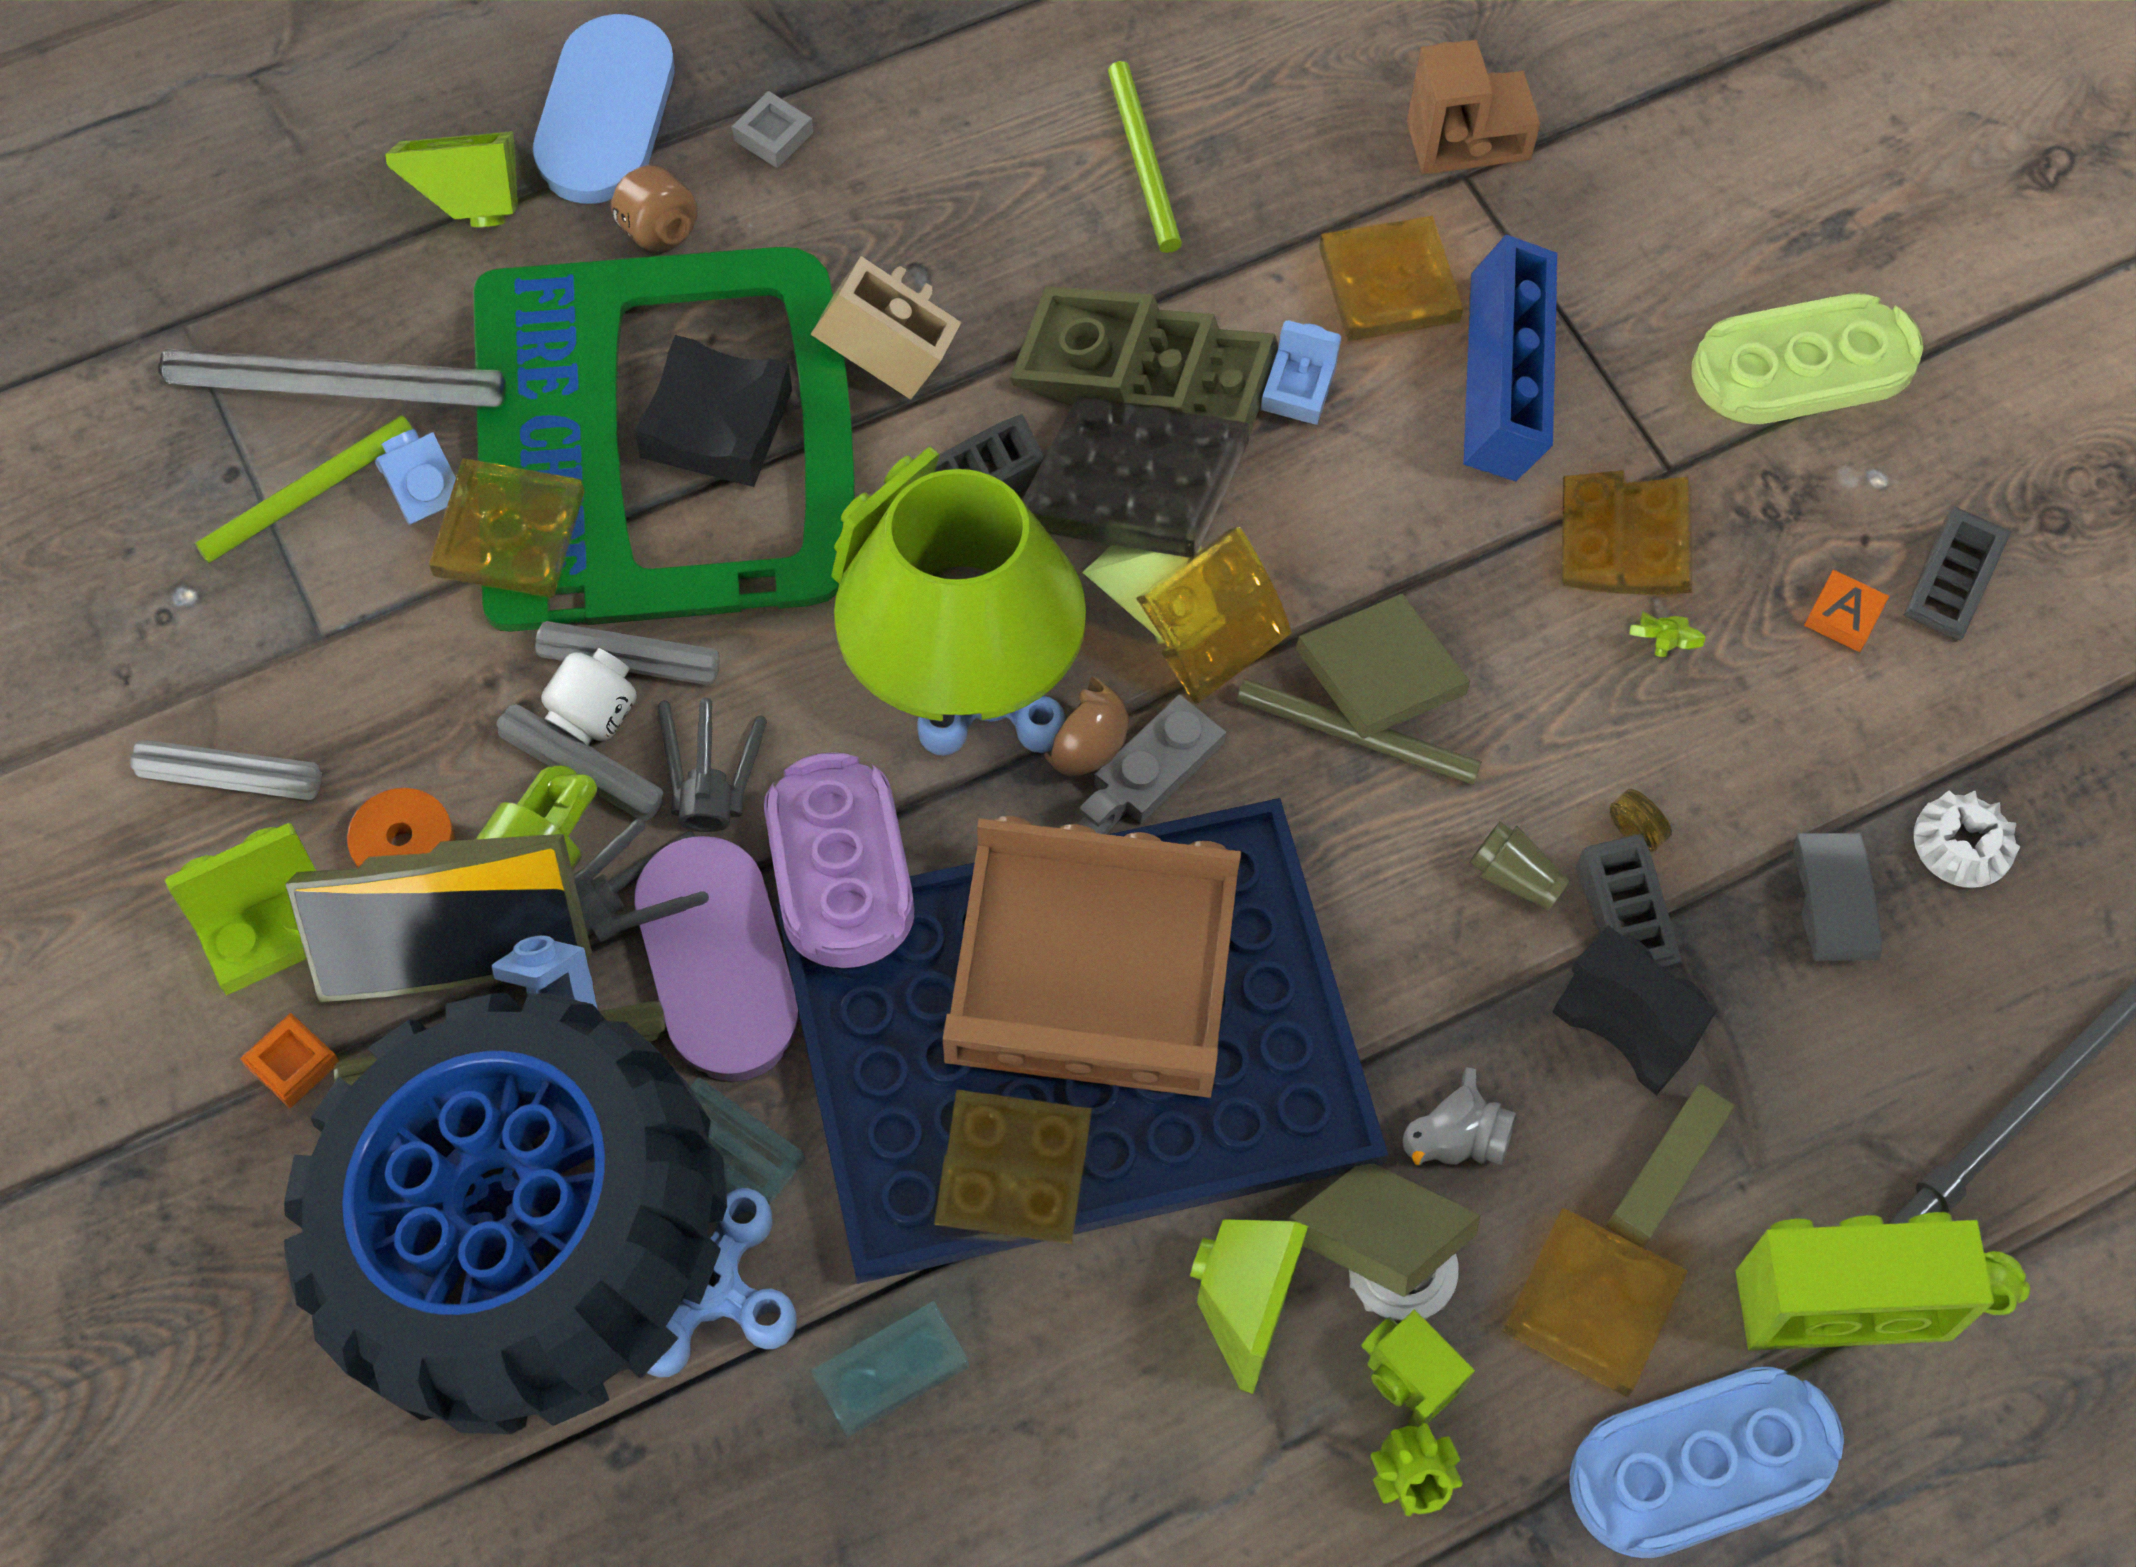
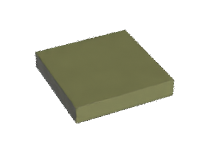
[1296,594,1470,740]
[1289,1164,1481,1297]

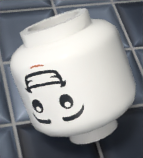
[541,648,637,745]

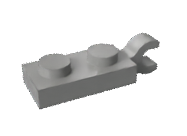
[1078,694,1226,834]

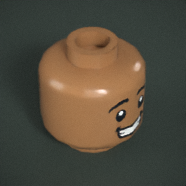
[611,165,697,252]

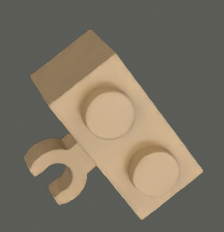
[811,256,962,400]

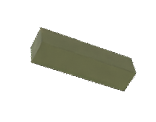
[1606,1082,1736,1250]

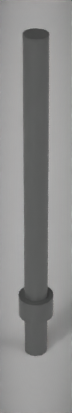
[1887,980,2136,1224]

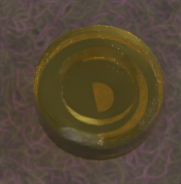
[1610,789,1672,852]

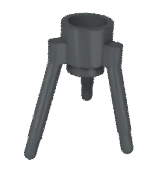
[658,697,767,832]
[573,819,709,942]

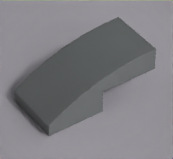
[1793,833,1882,961]

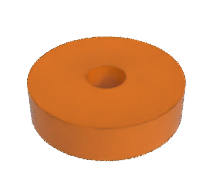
[347,788,456,868]

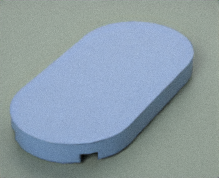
[533,14,675,204]
[1569,1367,1844,1558]

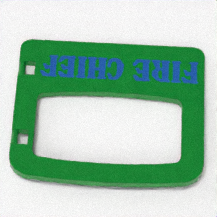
[473,247,855,632]

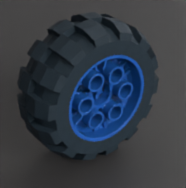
[284,993,727,1434]

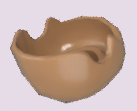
[1044,676,1129,777]

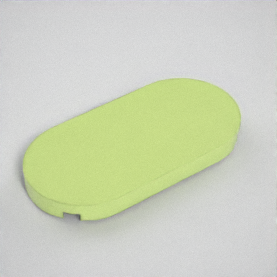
[1691,293,1923,424]

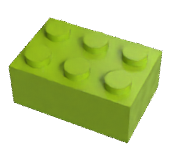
[1735,1212,1994,1351]

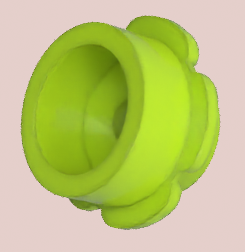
[1984,1251,2031,1315]

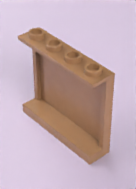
[943,816,1241,1098]

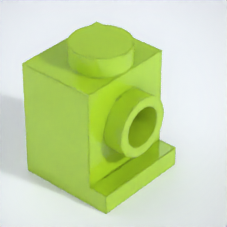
[1361,1309,1475,1427]

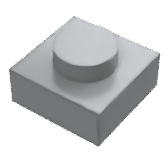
[732,91,813,168]

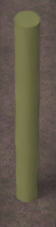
[1236,678,1482,785]

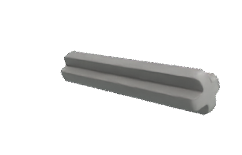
[535,621,720,685]
[496,704,664,821]
[130,740,322,800]

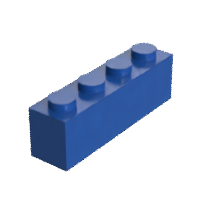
[1463,234,1557,482]

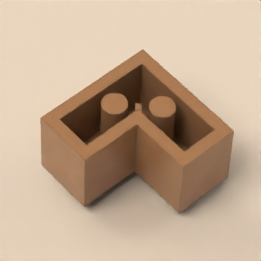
[1407,39,1540,175]

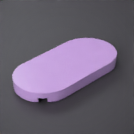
[764,752,915,968]
[635,836,800,1082]

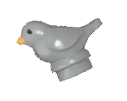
[1403,1067,1517,1165]

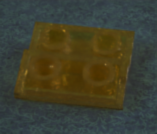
[1562,470,1692,595]
[1136,526,1292,703]
[934,1090,1092,1245]

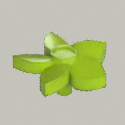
[1629,611,1706,657]

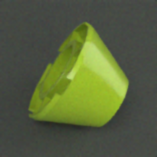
[834,469,1086,721]

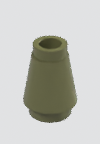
[1469,821,1570,910]

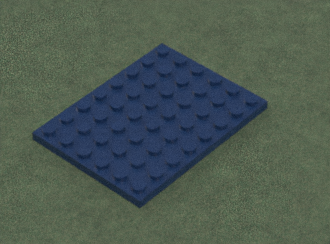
[776,798,1388,1284]

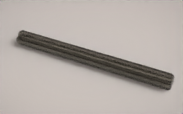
[158,349,506,407]

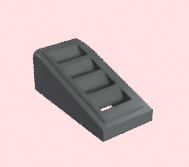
[935,414,1045,493]
[1903,506,2012,641]
[1575,834,1682,970]

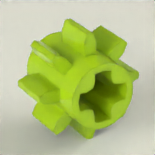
[1370,1423,1463,1516]

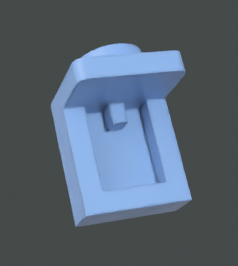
[1261,321,1341,425]
[375,429,466,525]
[492,936,597,1008]

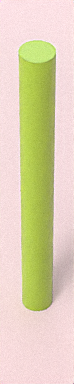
[1108,61,1182,253]
[195,415,413,564]

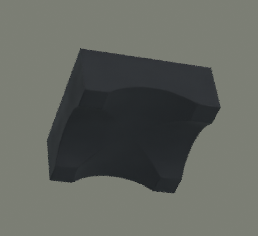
[635,335,792,487]
[1553,925,1717,1096]

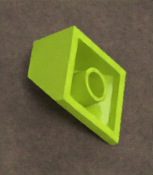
[385,131,518,227]
[1190,1219,1308,1394]

